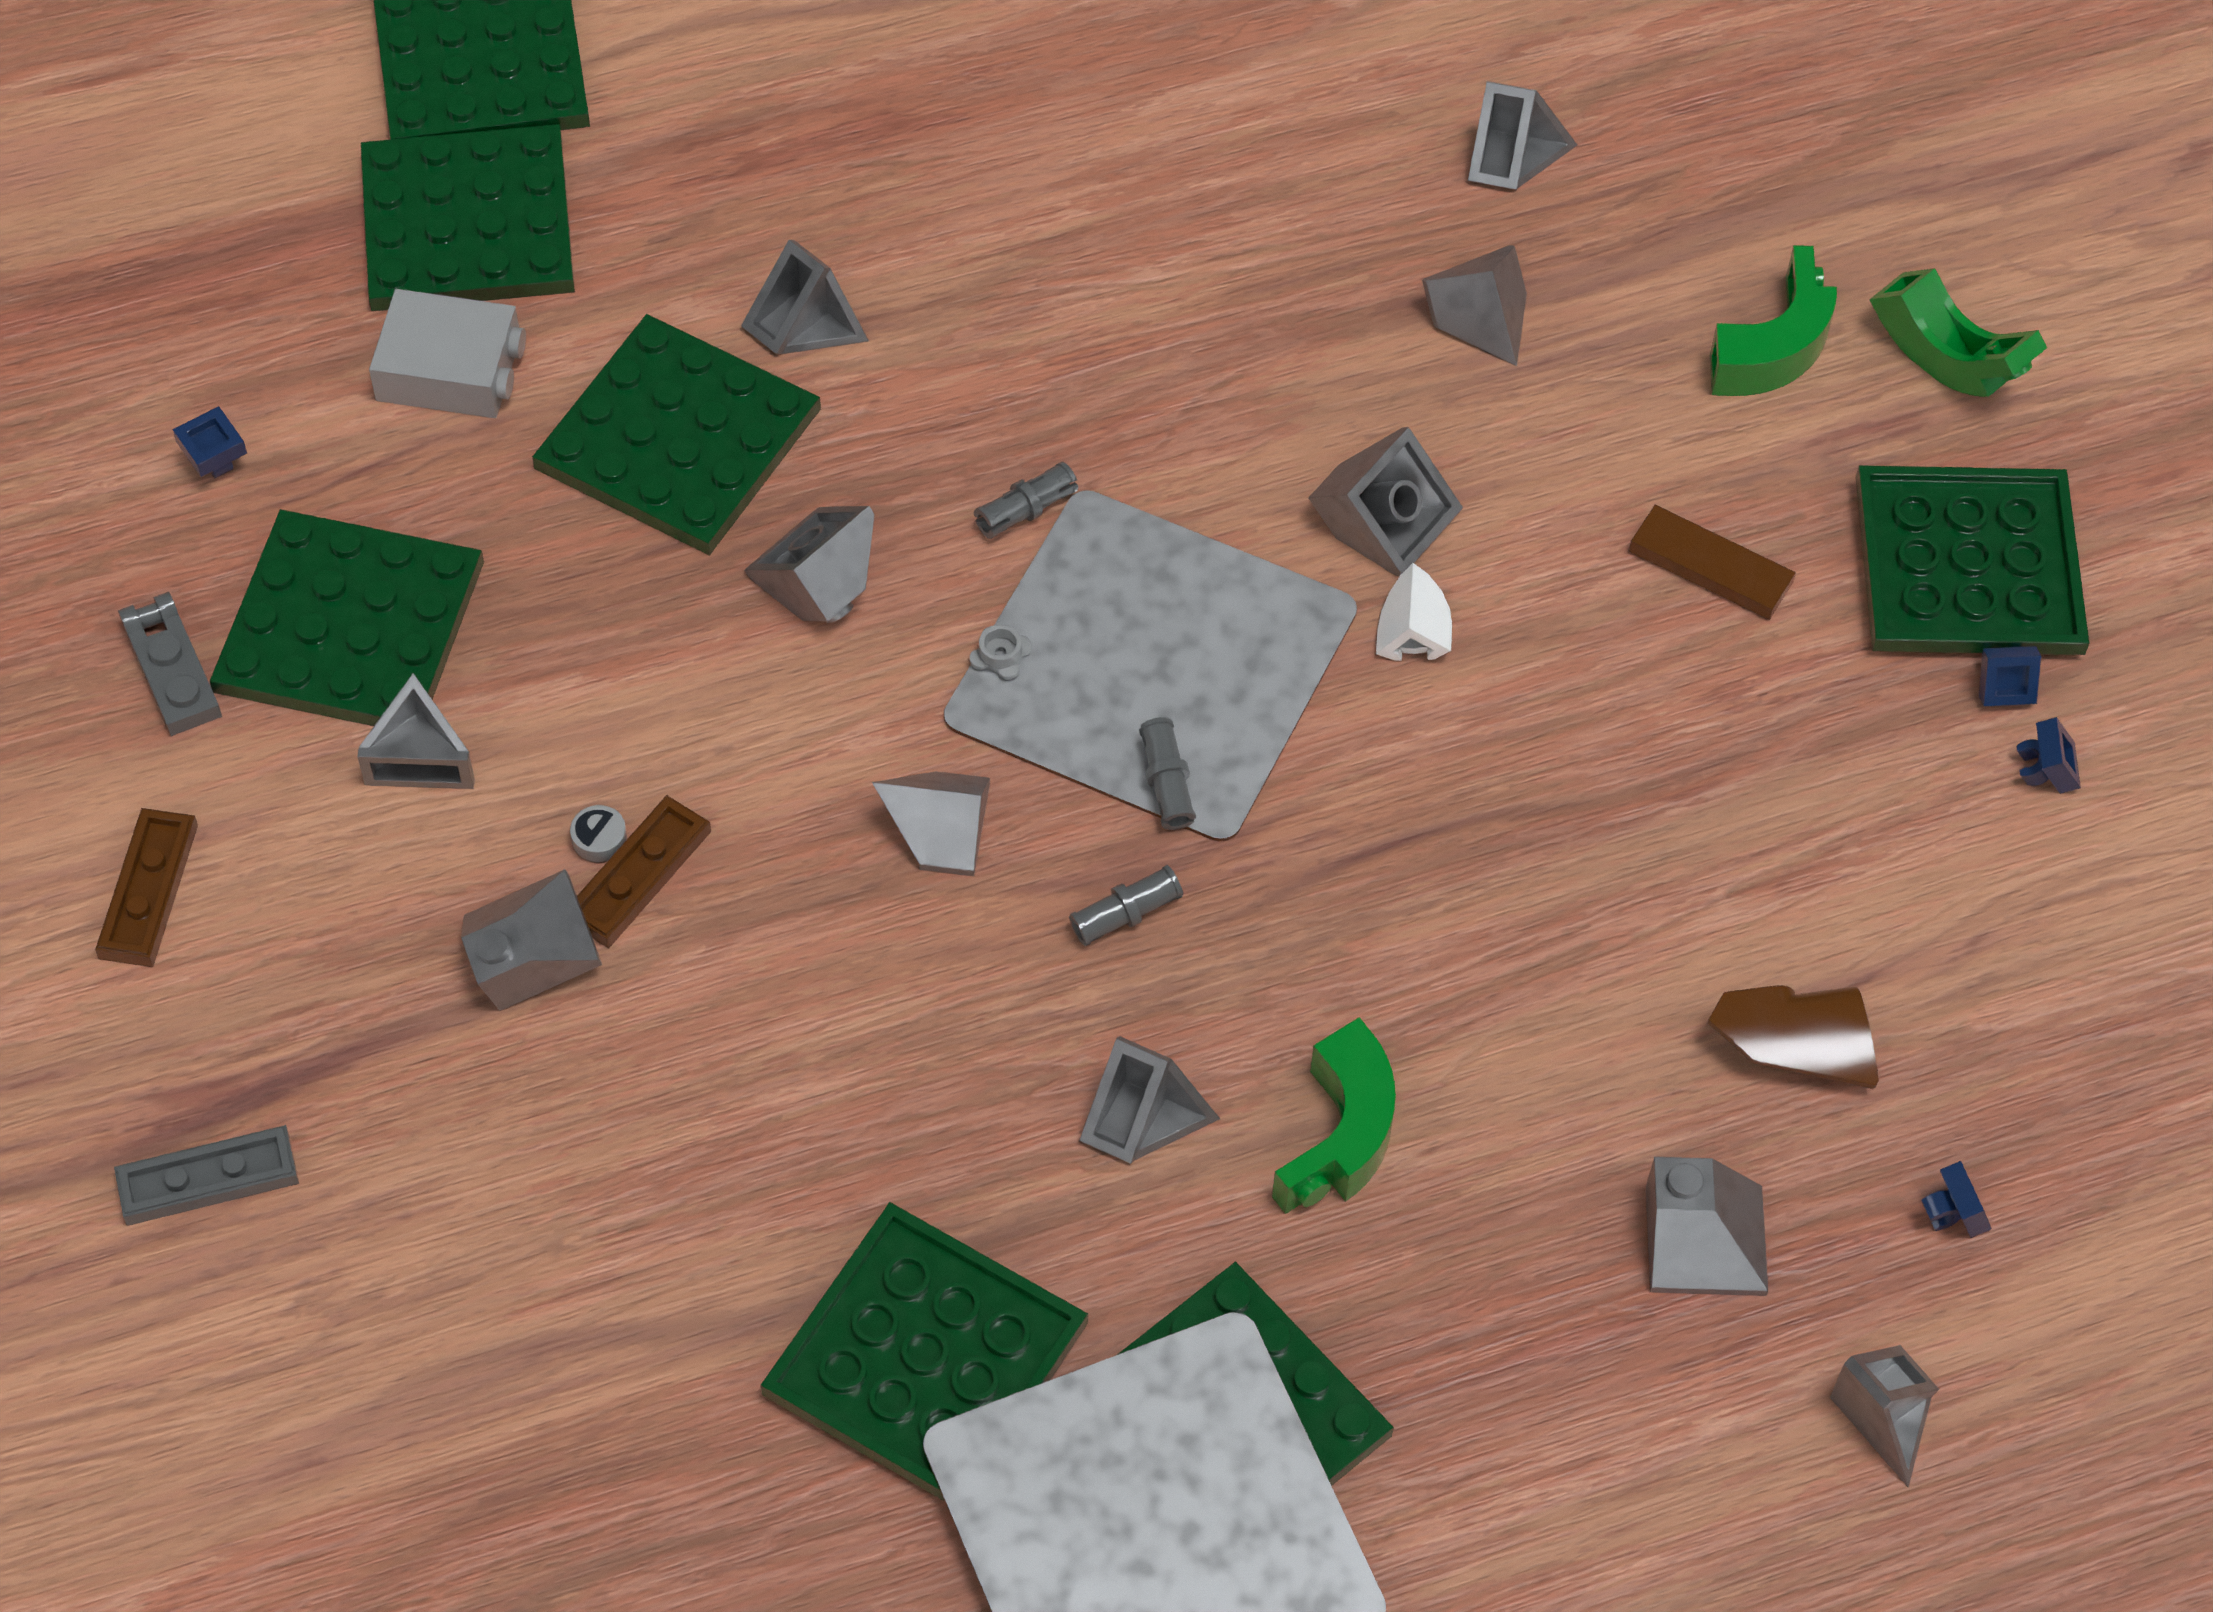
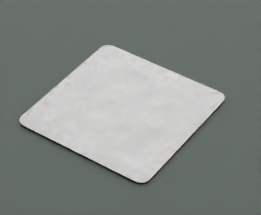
[944,491,1357,841]
[923,1313,1386,1612]

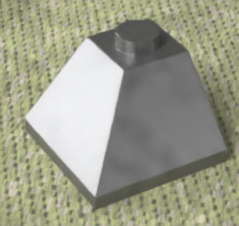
[1308,427,1463,576]
[744,506,875,623]
[461,869,602,1011]
[1646,1157,1768,1296]

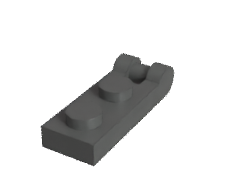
[118,592,222,736]

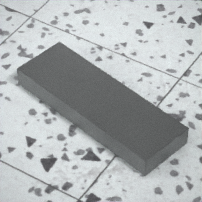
[114,1125,299,1226]

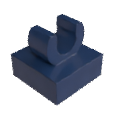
[172,406,247,479]
[1979,646,2041,706]
[2016,717,2081,794]
[1921,1161,1992,1238]

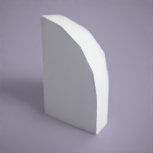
[1376,563,1452,661]

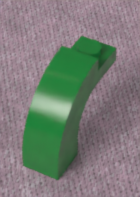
[1710,245,1837,396]
[1869,268,2047,397]
[1272,1017,1396,1214]

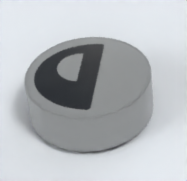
[570,805,627,862]

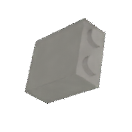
[369,289,526,418]

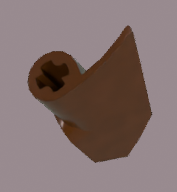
[1707,985,1879,1089]

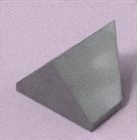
[1468,81,1577,190]
[741,240,869,354]
[1422,245,1527,366]
[357,673,475,789]
[872,771,990,876]
[1079,1036,1220,1164]
[1830,1345,1939,1487]

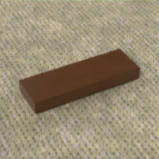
[1629,504,1796,620]
[577,795,711,949]
[95,808,198,967]

